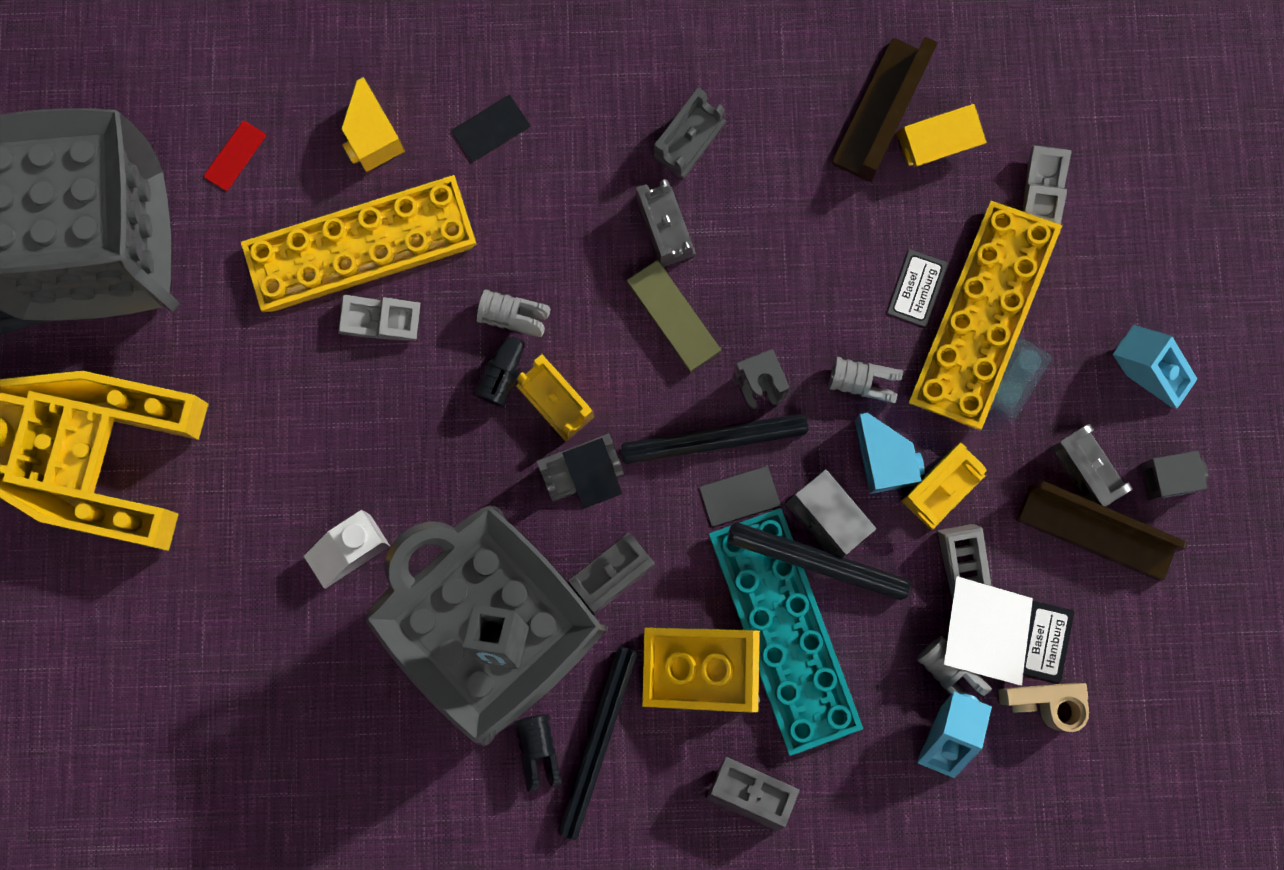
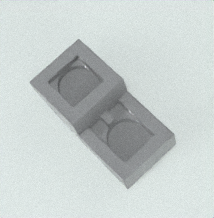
[1022,145,1071,224]
[338,295,421,341]

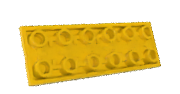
[241,175,477,312]
[909,201,1062,431]

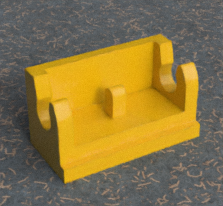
[896,104,987,167]
[516,354,594,442]
[901,443,987,530]

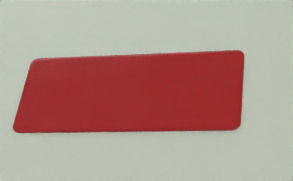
[204,121,266,191]

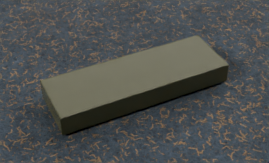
[627,260,722,374]

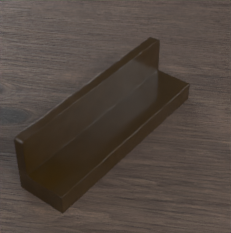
[832,37,938,183]
[1016,481,1188,581]

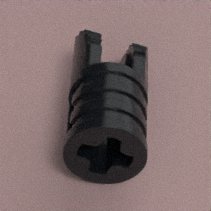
[473,336,524,408]
[514,714,561,792]

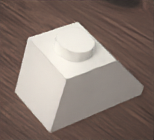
[304,510,390,589]

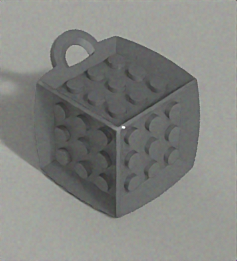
[0,108,181,320]
[366,506,608,745]

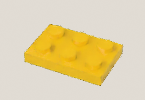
[642,628,760,712]

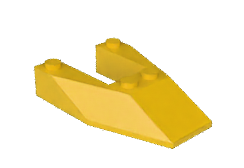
[0,371,209,551]

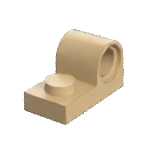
[998,683,1089,732]

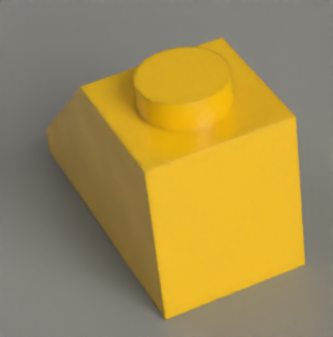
[342,77,405,172]

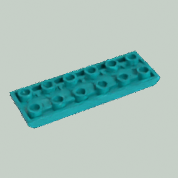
[709,508,863,756]

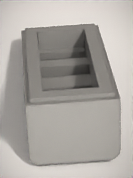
[938,524,991,600]

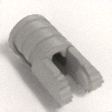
[477,289,551,337]
[829,356,903,403]
[917,636,992,696]

